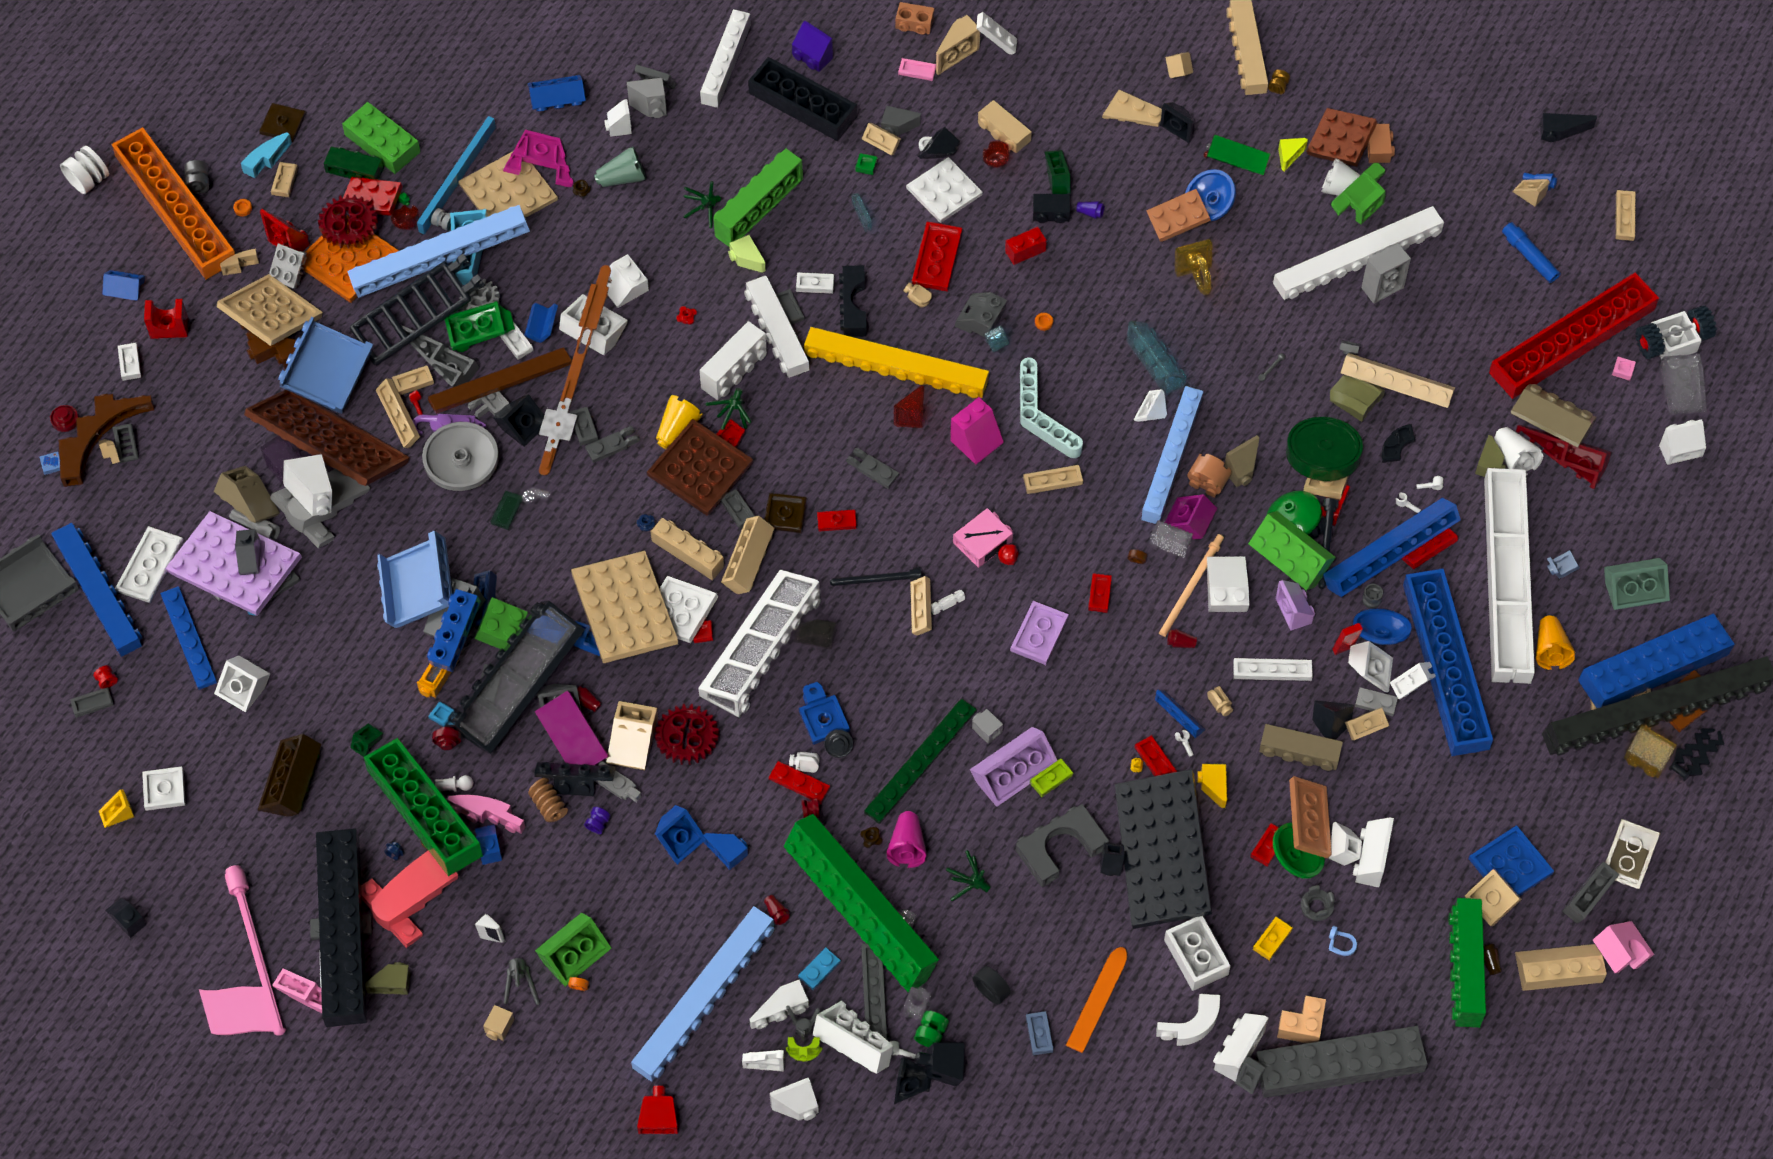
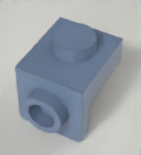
[1547,550,1580,579]

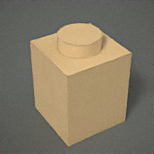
[483,1005,515,1040]

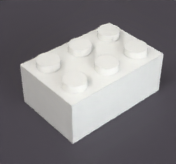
[1164,916,1230,991]

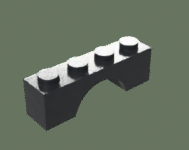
[839,265,866,337]

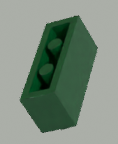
[323,146,384,180]

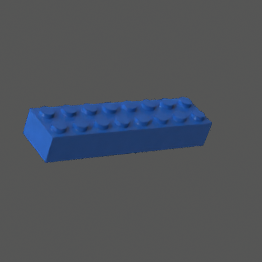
[1578,614,1735,708]

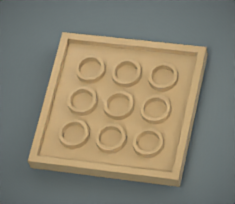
[458,152,558,218]
[217,274,323,346]

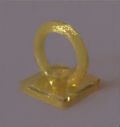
[1175,239,1213,295]

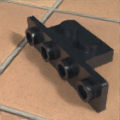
[534,762,615,796]

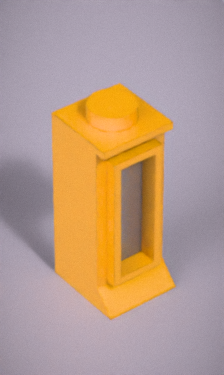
[417,660,459,698]

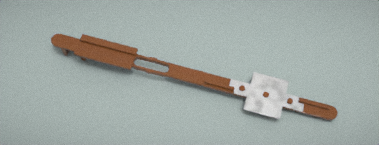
[539,265,612,475]

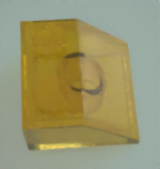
[1624,725,1677,778]

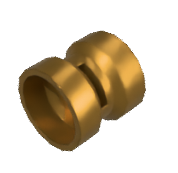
[1268,70,1290,95]

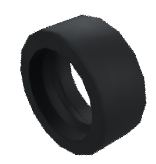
[973,966,1011,1005]

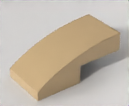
[220,249,259,276]

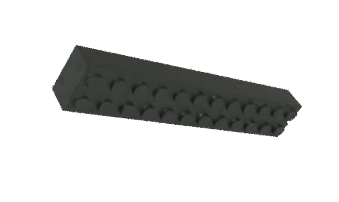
[1542,656,1773,756]

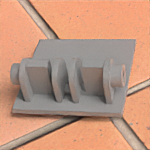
[269,243,307,289]

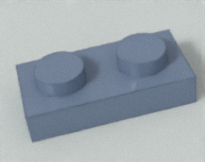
[1026,1011,1053,1055]

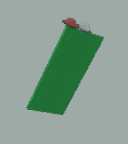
[1203,134,1270,175]

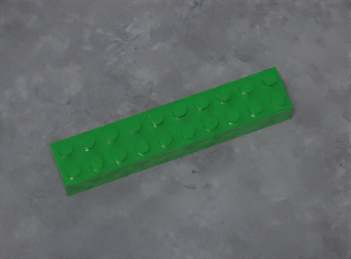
[784,814,939,993]

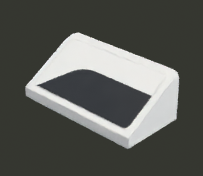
[475,914,505,943]

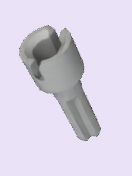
[229,509,280,540]

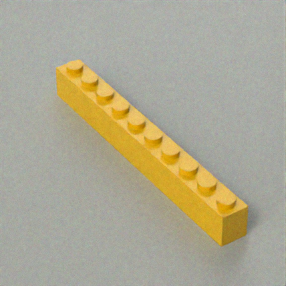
[804,327,989,398]

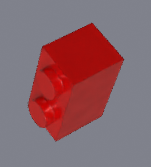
[1005,227,1047,265]

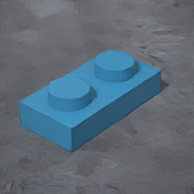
[798,948,841,990]

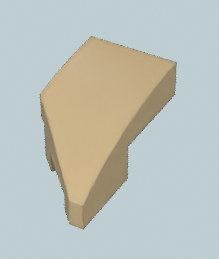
[99,439,120,464]

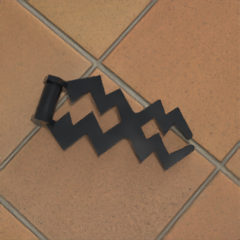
[1669,728,1724,782]

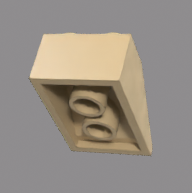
[936,15,980,75]

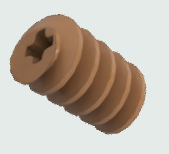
[528,778,568,823]

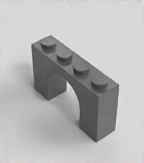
[1015,804,1109,887]

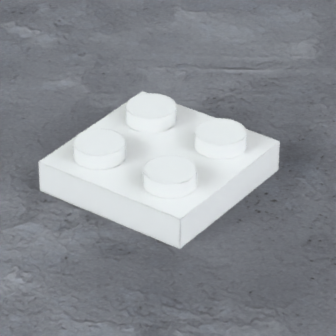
[142,767,185,811]

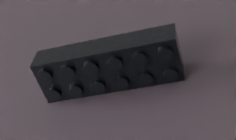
[748,57,857,141]

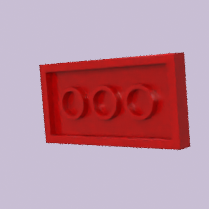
[912,222,962,292]

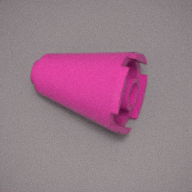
[887,811,927,868]

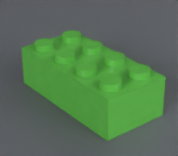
[342,102,420,174]
[1248,511,1336,590]

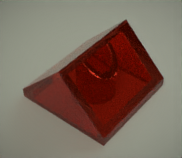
[894,385,924,428]

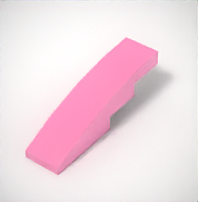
[272,969,322,1013]

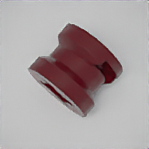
[801,798,820,818]

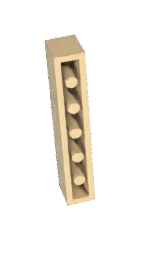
[1226,0,1268,95]
[1341,353,1455,408]

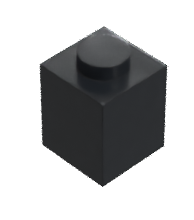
[1100,842,1124,876]

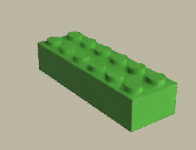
[714,148,803,247]

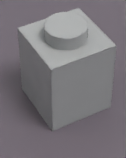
[972,709,1003,744]

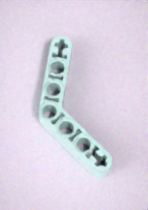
[1020,358,1083,458]

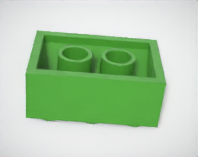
[535,913,611,986]

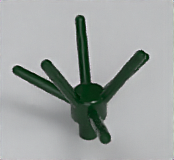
[683,181,721,229]
[705,388,751,430]
[946,850,991,901]

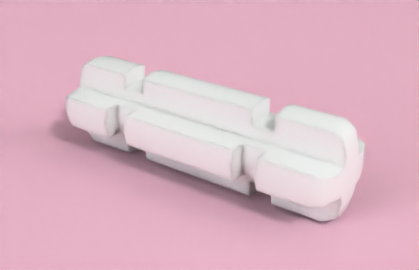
[931,590,965,615]

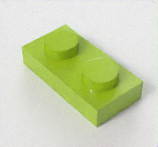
[1030,759,1073,797]

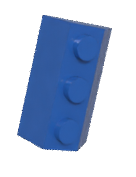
[528,75,586,111]

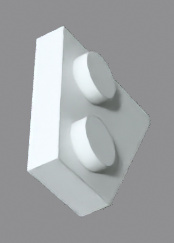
[742,1050,785,1071]

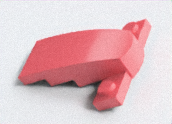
[361,851,458,948]

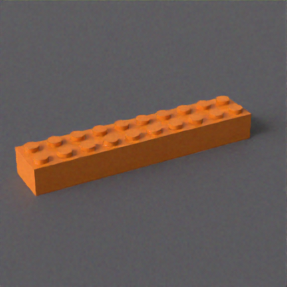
[111,127,235,280]

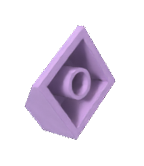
[1276,580,1315,630]

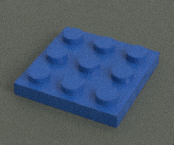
[1469,825,1554,896]

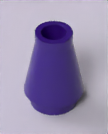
[1077,201,1105,219]

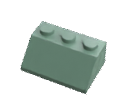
[1604,558,1670,610]

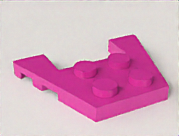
[503,130,573,187]

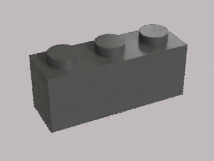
[1562,861,1619,924]

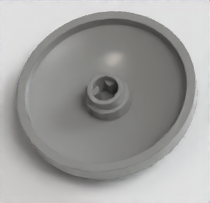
[422,422,499,491]

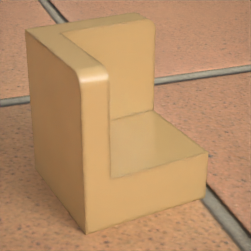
[1165,52,1193,78]

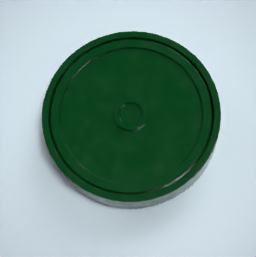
[1286,417,1363,481]

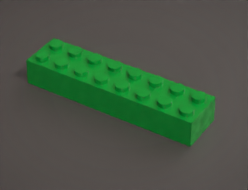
[364,738,483,877]

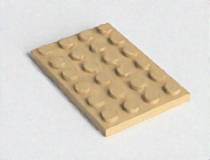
[571,551,678,663]

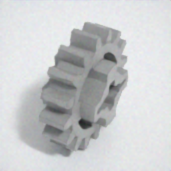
[459,279,500,310]

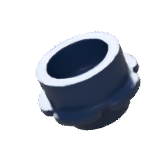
[636,514,655,531]
[384,842,403,860]

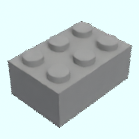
[1361,243,1411,304]

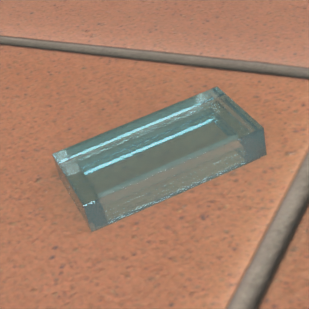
[852,193,871,232]

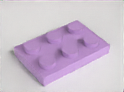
[1010,601,1069,665]

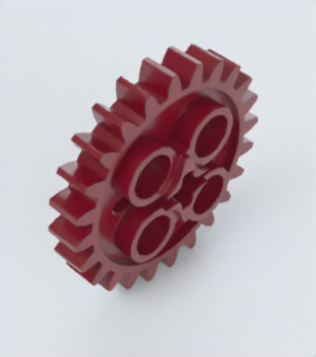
[318,194,378,249]
[655,704,719,765]

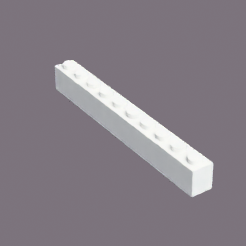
[1273,206,1444,300]

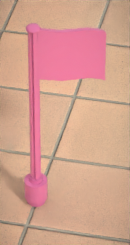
[199,865,286,1036]

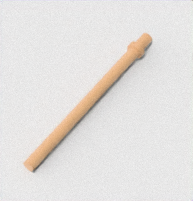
[1159,534,1224,637]

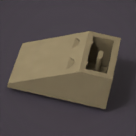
[214,466,280,523]

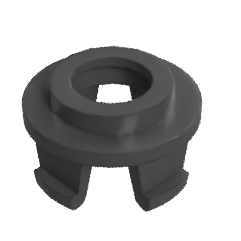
[1301,885,1335,921]

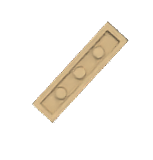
[376,378,420,448]

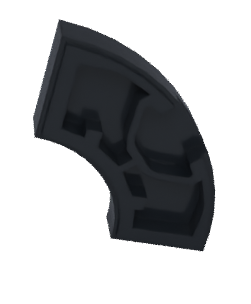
[1381,424,1415,463]

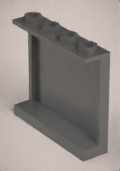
[0,534,79,632]

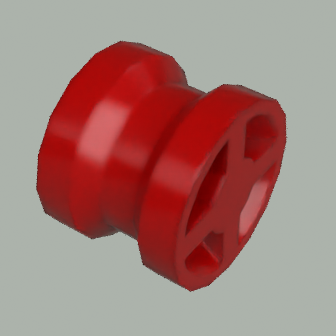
[93,665,118,689]

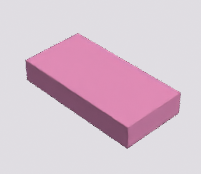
[898,58,936,81]

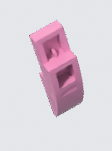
[447,795,525,834]

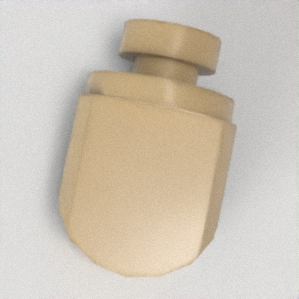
[904,283,931,307]
[1207,686,1233,716]

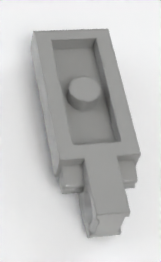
[595,762,641,803]

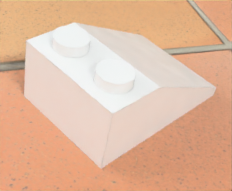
[1207,557,1249,612]

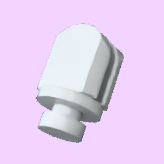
[789,752,820,773]

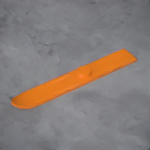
[1066,947,1127,1053]

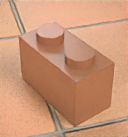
[1367,124,1395,163]

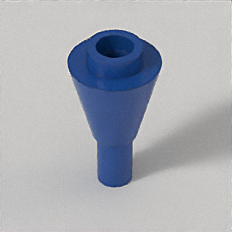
[1523,172,1557,191]

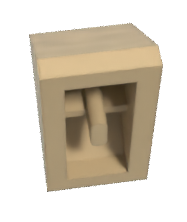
[1513,179,1550,207]

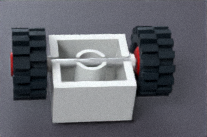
[1635,305,1717,363]

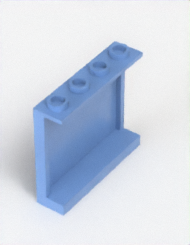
[278,317,373,414]
[377,531,452,628]

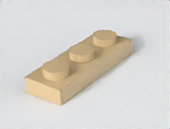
[1615,190,1635,241]
[1023,465,1083,494]
[911,576,932,635]

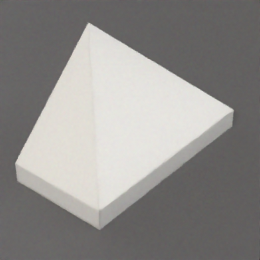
[1134,389,1167,422]

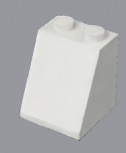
[283,454,332,516]

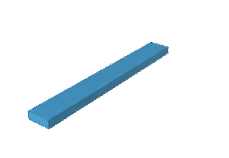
[417,116,496,235]

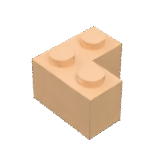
[1277,996,1326,1043]

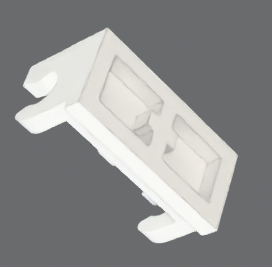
[1390,662,1436,699]

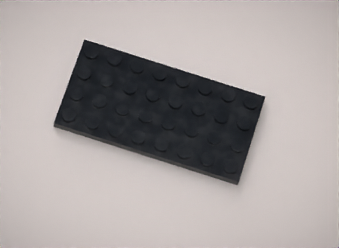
[1115,769,1212,929]

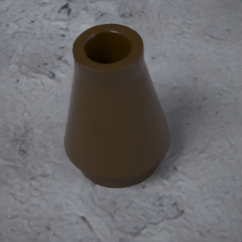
[1483,944,1502,976]

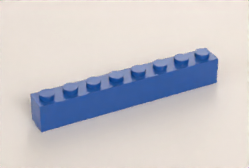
[1323,498,1461,597]
[51,523,143,657]

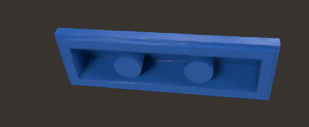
[1155,689,1205,738]

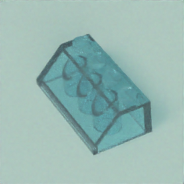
[1127,321,1186,396]

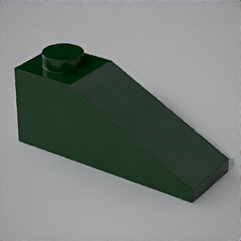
[1044,150,1070,194]

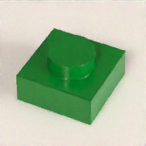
[855,153,877,175]

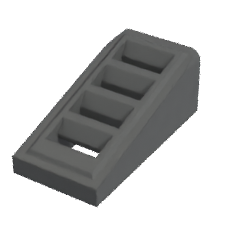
[112,424,139,463]

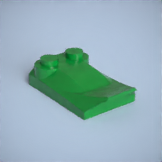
[445,301,515,352]

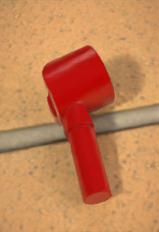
[409,390,423,415]

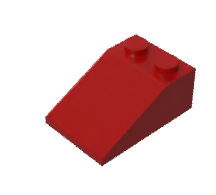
[260,209,309,251]

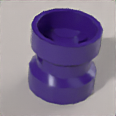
[584,807,611,834]

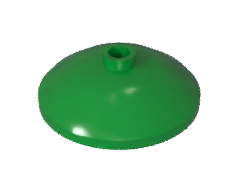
[1266,491,1322,535]
[1273,823,1325,879]

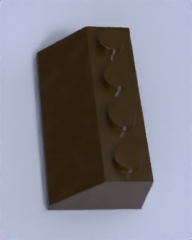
[257,734,321,817]

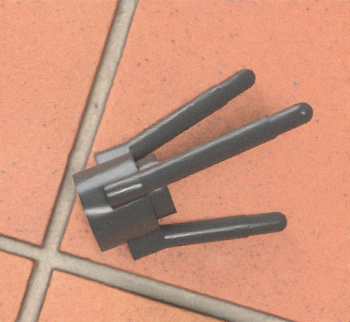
[504,958,540,1005]
[786,1005,820,1040]

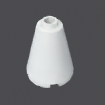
[1321,158,1360,196]
[1494,427,1543,475]

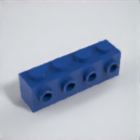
[427,589,481,672]

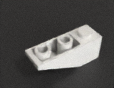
[749,980,809,1029]

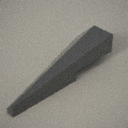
[401,325,480,388]

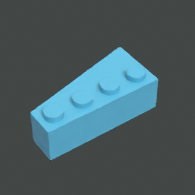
[450,209,488,285]

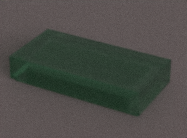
[490,491,523,530]

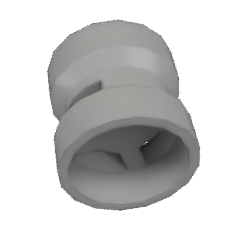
[431,208,451,231]

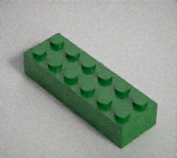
[1448,898,1486,1028]

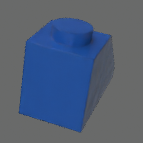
[475,824,502,865]
[703,833,748,870]

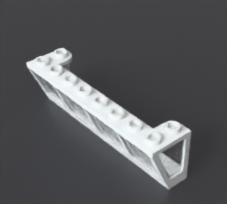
[698,570,821,717]

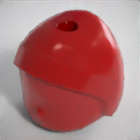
[998,544,1018,565]

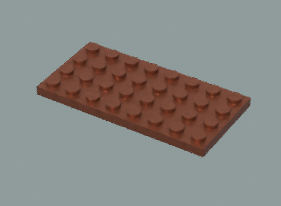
[244,390,410,486]

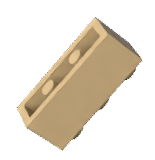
[978,100,1032,153]

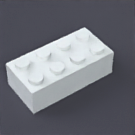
[700,321,767,400]

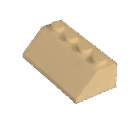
[1515,944,1607,991]

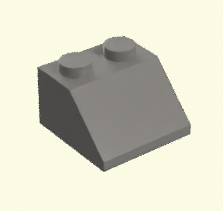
[627,78,667,118]

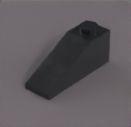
[1540,113,1597,142]

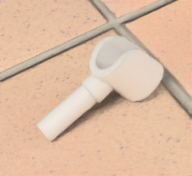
[1416,476,1443,490]
[1396,492,1421,513]
[1175,730,1194,757]
[889,1041,916,1059]

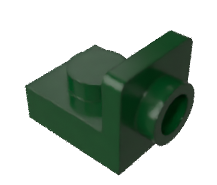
[350,723,383,757]

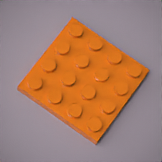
[301,215,399,303]

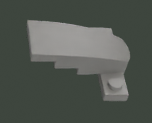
[270,469,370,549]

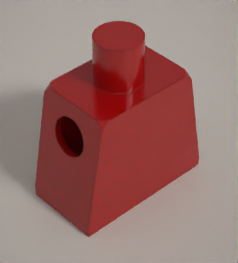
[637,1086,678,1134]

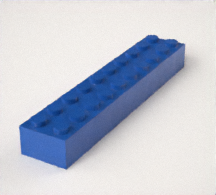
[1403,569,1493,756]

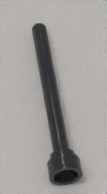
[1318,498,1339,589]
[830,567,922,586]

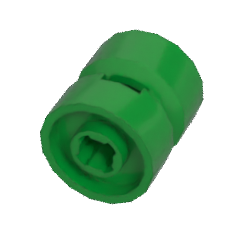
[914,1011,949,1047]

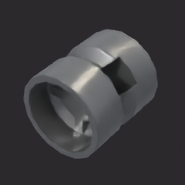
[185,160,209,194]

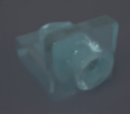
[984,325,1009,352]

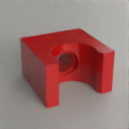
[144,299,188,339]

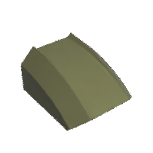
[1330,375,1385,422]

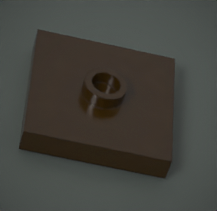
[259,103,306,142]
[764,493,807,533]

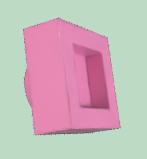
[1612,357,1636,380]

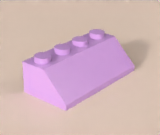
[970,727,1058,807]

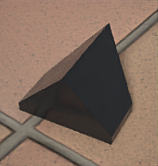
[1312,700,1354,740]
[894,1057,931,1104]

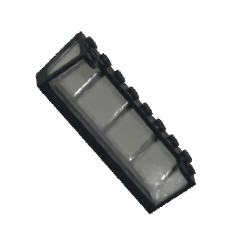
[446,601,585,754]

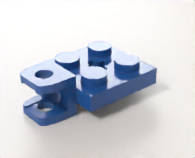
[799,682,850,745]

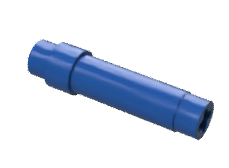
[1502,222,1561,283]

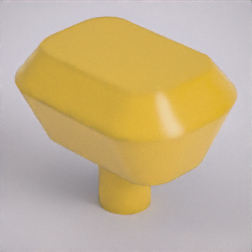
[1130,758,1143,772]

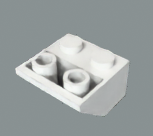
[1659,419,1706,465]

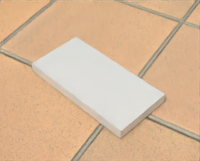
[115,526,183,603]

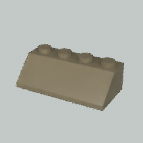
[1511,384,1597,447]

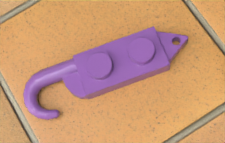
[412,414,486,434]

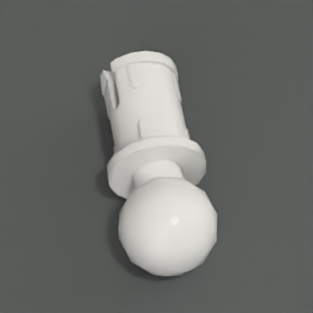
[435,775,474,792]

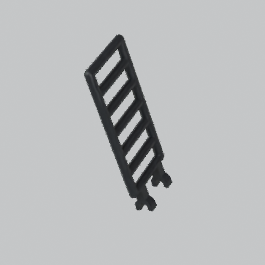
[350,254,486,365]

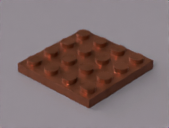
[647,419,753,516]

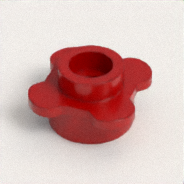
[676,306,697,324]

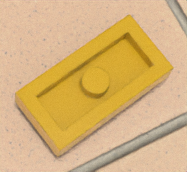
[1253,917,1293,961]

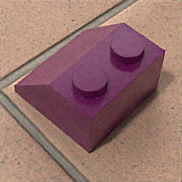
[1162,494,1217,540]

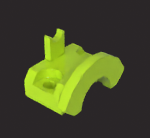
[786,1037,822,1062]

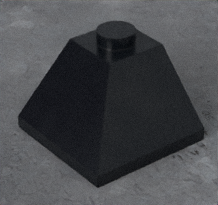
[1160,102,1194,143]
[493,394,545,447]

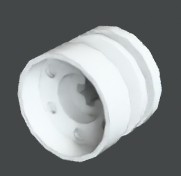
[60,146,109,194]

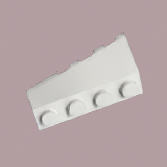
[813,1001,893,1074]

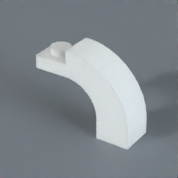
[1156,994,1220,1046]

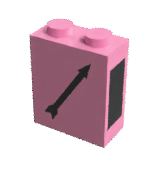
[953,508,1013,568]

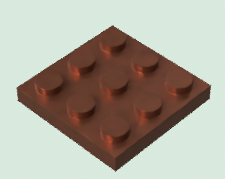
[1306,108,1377,167]

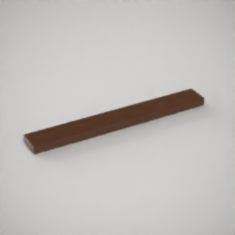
[428,347,572,414]

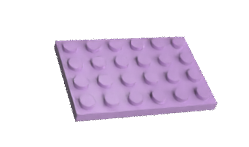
[165,511,302,616]

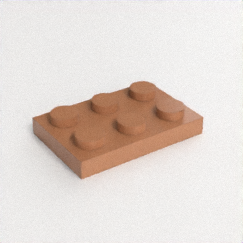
[1146,189,1211,242]

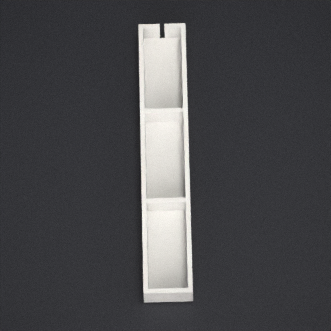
[1484,468,1534,684]

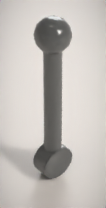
[1258,353,1285,381]

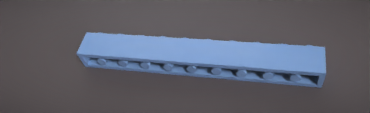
[347,205,530,298]
[631,906,774,1082]

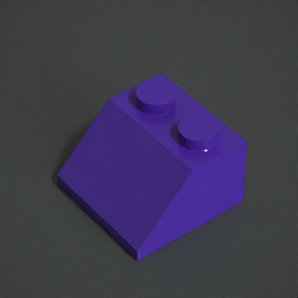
[792,21,833,72]

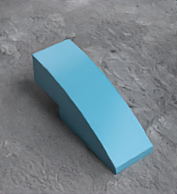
[241,132,292,178]

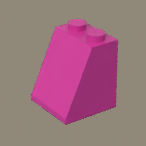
[951,397,1004,464]

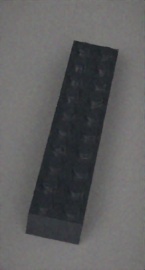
[316,828,367,1027]

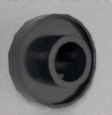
[824,728,853,758]

